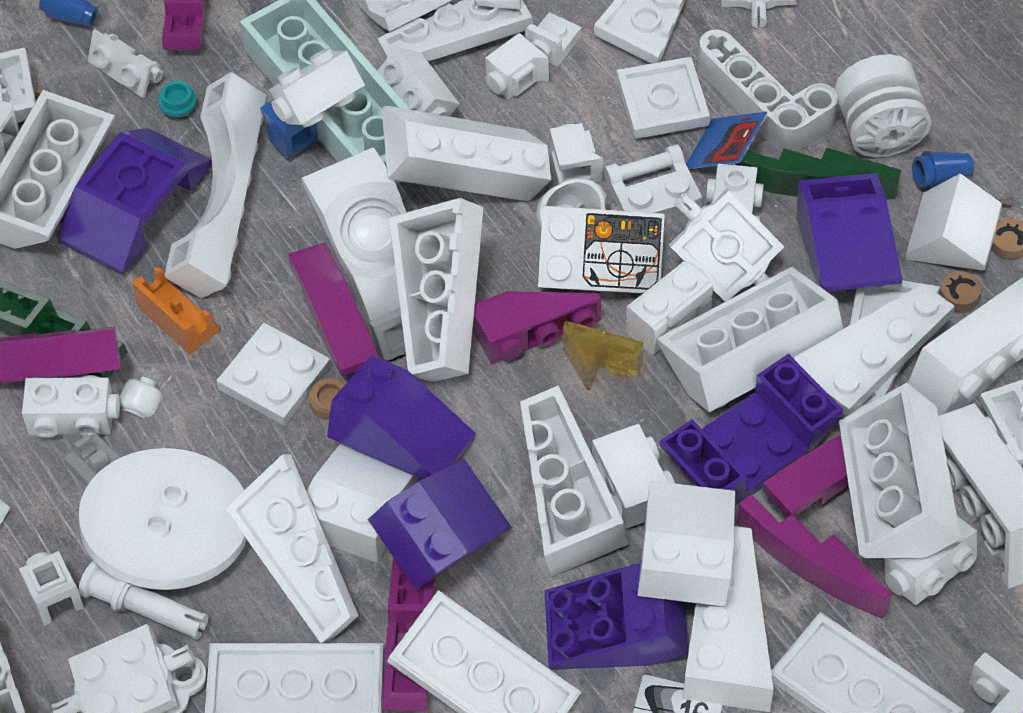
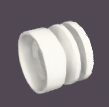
[834,54,932,158]

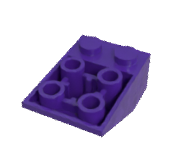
[796,173,902,291]
[544,562,689,670]

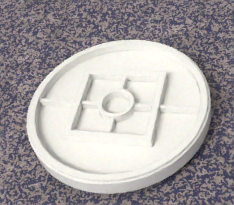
[79,448,247,590]

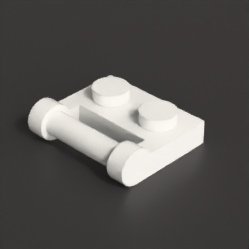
[603,144,702,218]

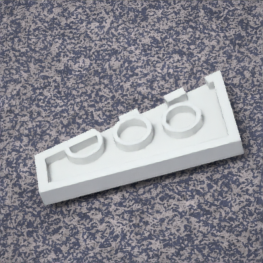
[378,0,533,61]
[594,0,685,64]
[794,284,955,417]

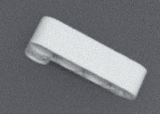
[698,30,838,152]

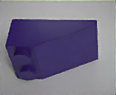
[327,355,476,480]
[367,459,512,590]

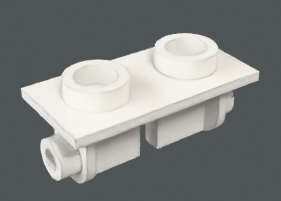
[88,29,164,98]

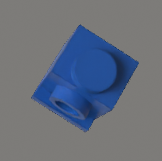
[260,99,318,160]

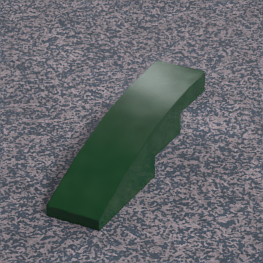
[736,147,902,200]
[0,280,128,378]

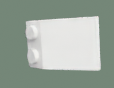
[307,443,419,563]
[637,481,735,606]

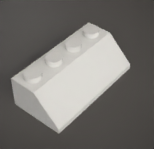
[0,90,115,249]
[382,106,551,201]
[657,267,843,412]
[839,383,961,558]

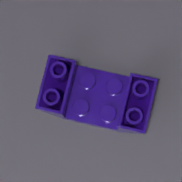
[58,128,212,275]
[659,353,843,502]

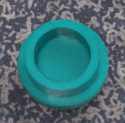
[158,81,197,117]

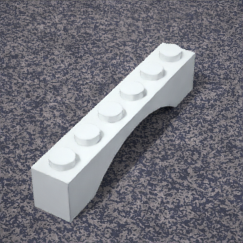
[164,72,267,299]

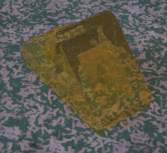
[563,321,644,391]

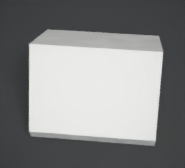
[906,174,1002,271]

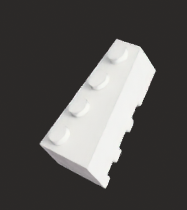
[389,198,484,382]
[908,277,1023,416]
[520,385,629,577]
[938,403,1023,589]
[683,526,773,712]

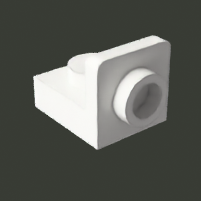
[525,12,581,67]

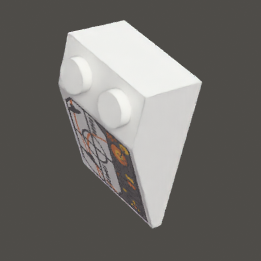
[538,206,665,293]

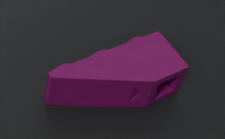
[472,291,601,365]

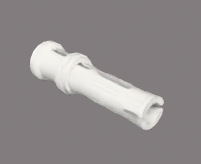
[78,561,208,640]

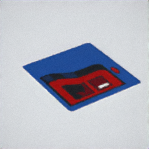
[686,111,768,169]

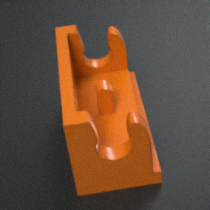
[132,267,220,355]

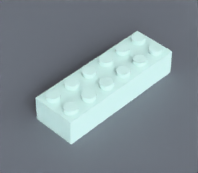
[240,0,410,184]

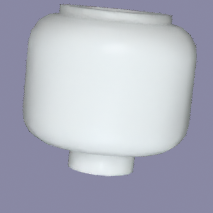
[119,377,163,418]

